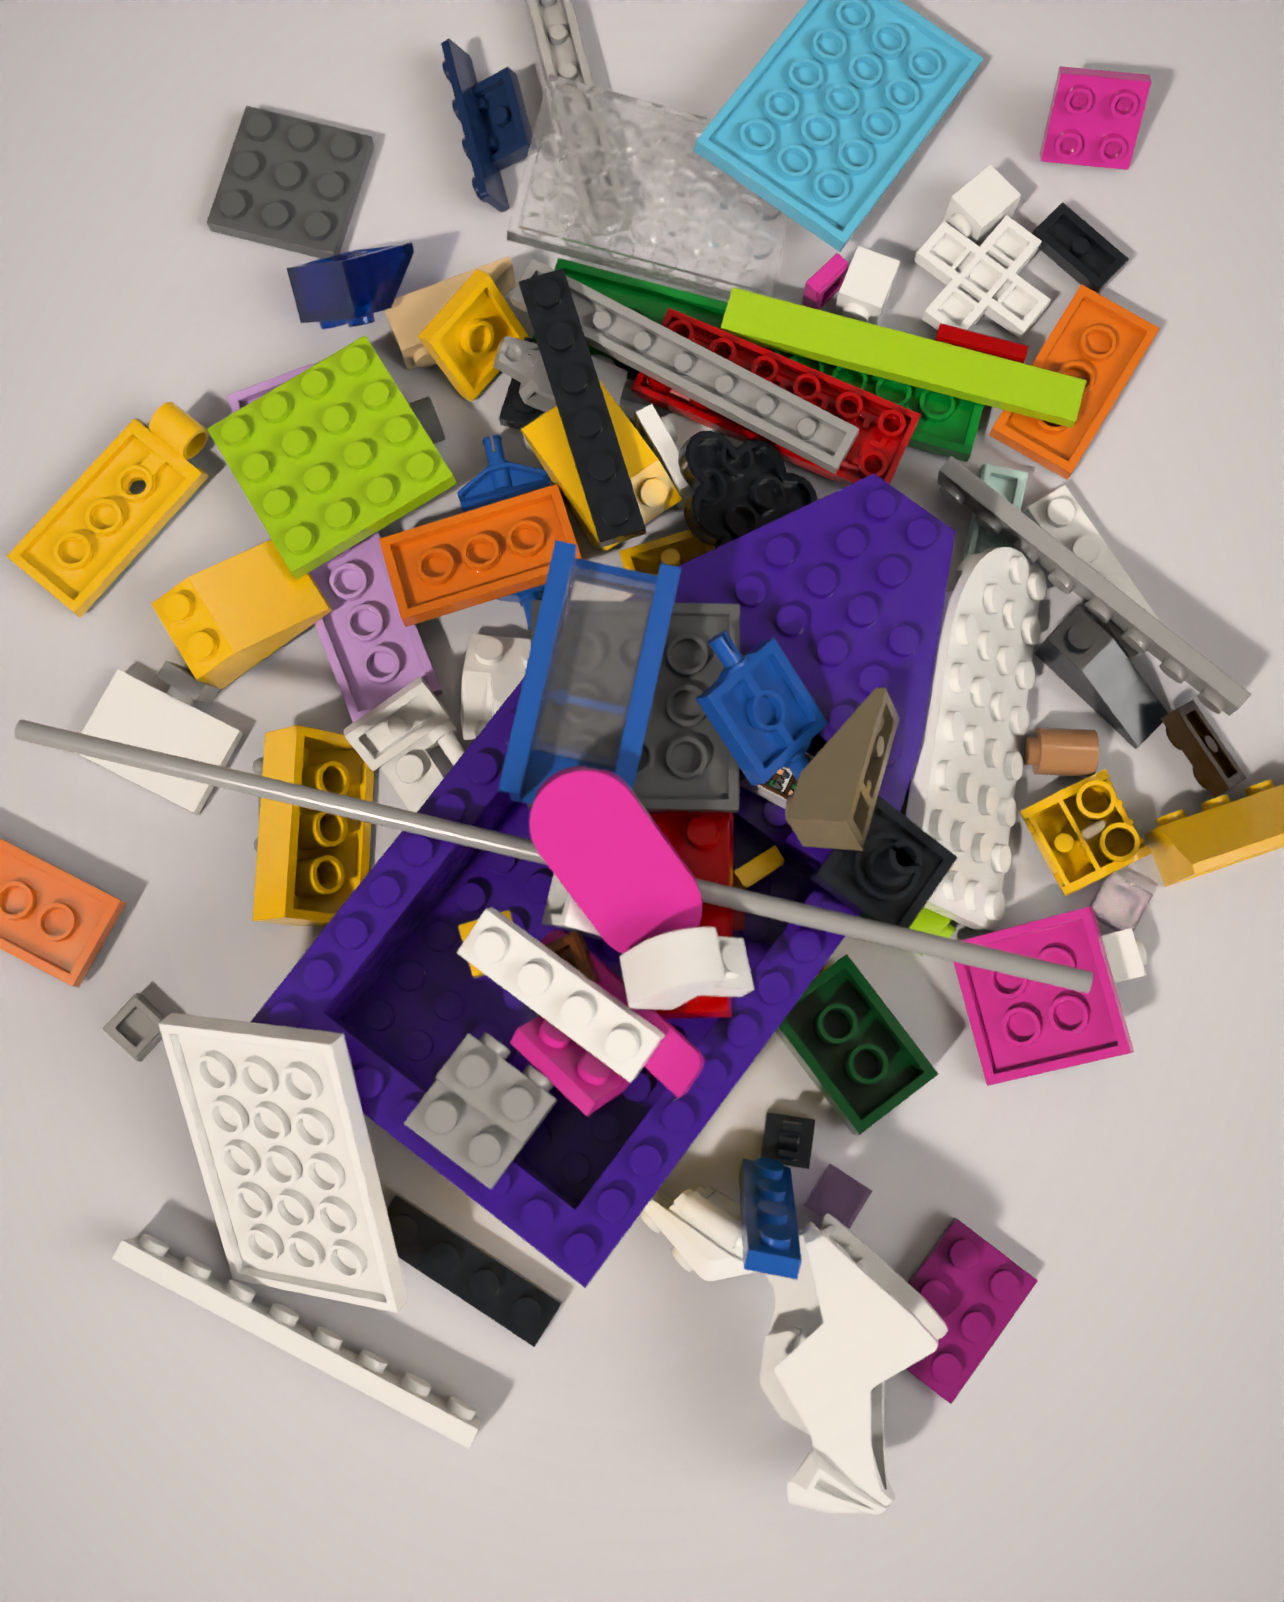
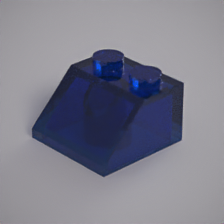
[287,242,414,329]

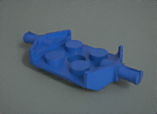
[457,435,550,631]

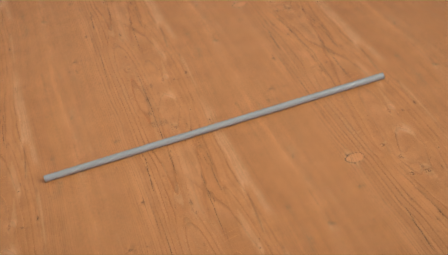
[15,719,1093,993]

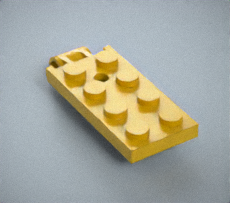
[6,401,209,618]

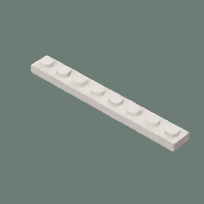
[112,1234,483,1449]

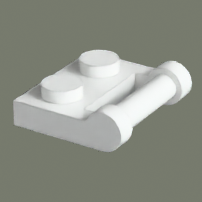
[380,719,465,812]

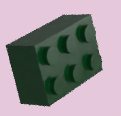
[775,954,938,1135]

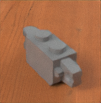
[493,336,649,428]

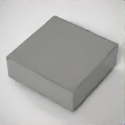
[102,993,166,1062]

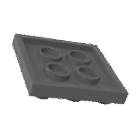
[207,106,374,262]

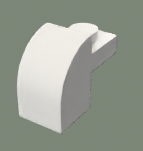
[619,927,754,1010]

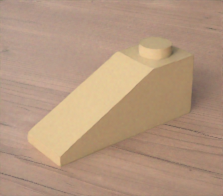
[382,256,516,370]

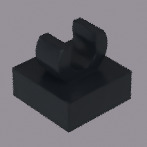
[760,1112,816,1169]

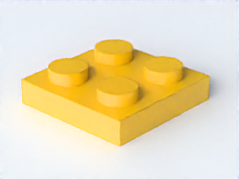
[417,269,529,402]

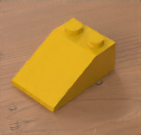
[520,380,682,551]
[151,539,332,690]

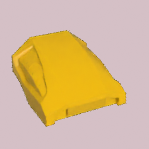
[1020,769,1152,897]

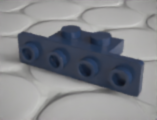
[441,38,537,212]

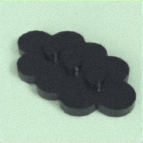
[678,431,818,549]

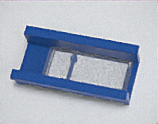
[498,540,681,805]

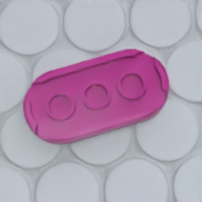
[529,766,702,954]

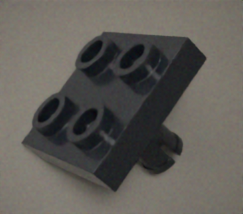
[810,795,958,928]

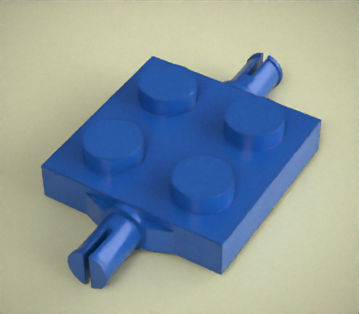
[696,630,828,786]

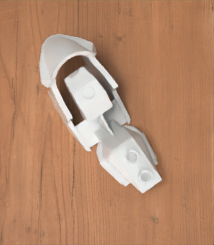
[640,1185,948,1514]

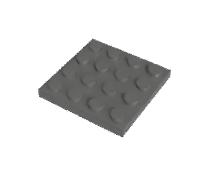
[527,600,740,813]

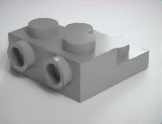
[404,1032,557,1190]

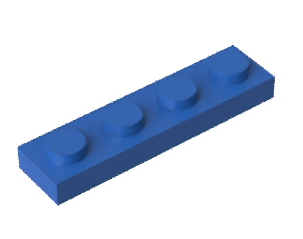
[739,1157,802,1280]

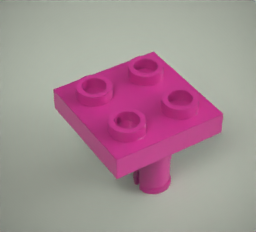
[1040,66,1152,170]

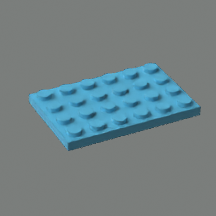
[693,0,984,252]

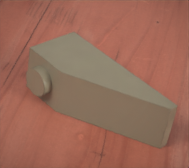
[785,688,900,851]

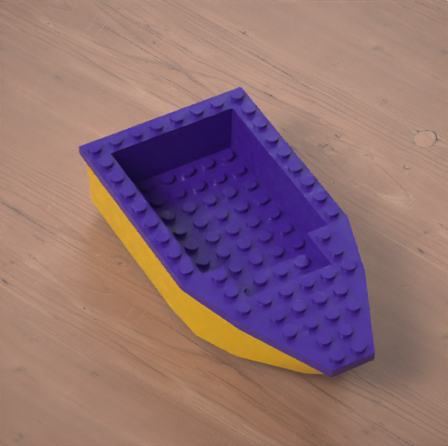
[250,474,955,1288]

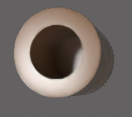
[1024,728,1099,777]

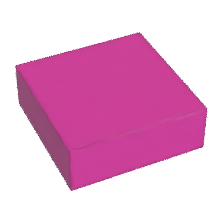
[802,253,848,310]

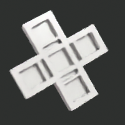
[914,215,1051,340]

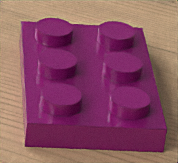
[906,1218,1038,1404]

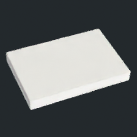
[75,669,243,815]

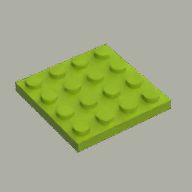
[207,335,457,580]

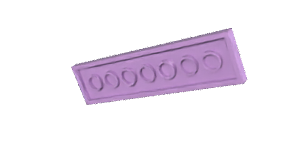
[226,364,443,723]

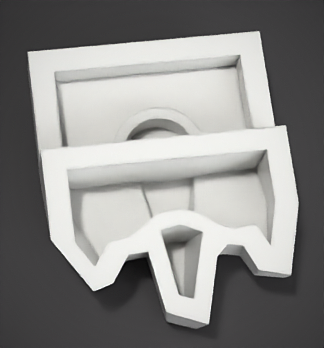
[460,634,531,740]

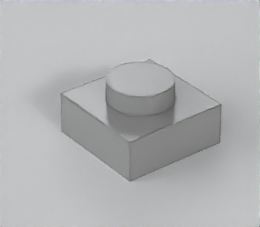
[157,661,221,706]

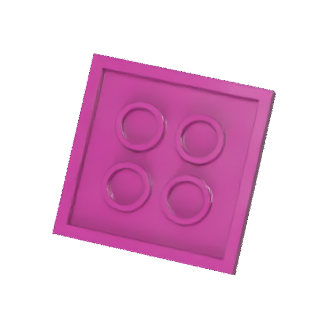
[953,907,1134,1086]

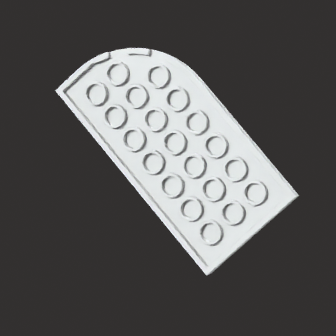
[906,547,1047,933]

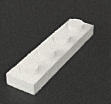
[1024,485,1160,660]
[457,907,666,1082]

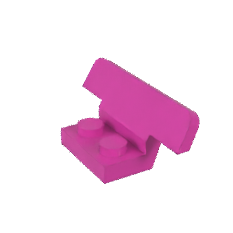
[510,930,704,1116]

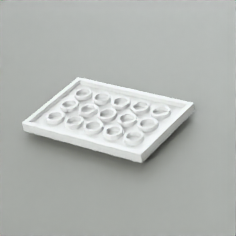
[158,1013,408,1313]

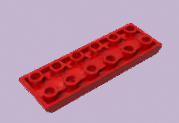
[631,308,921,486]

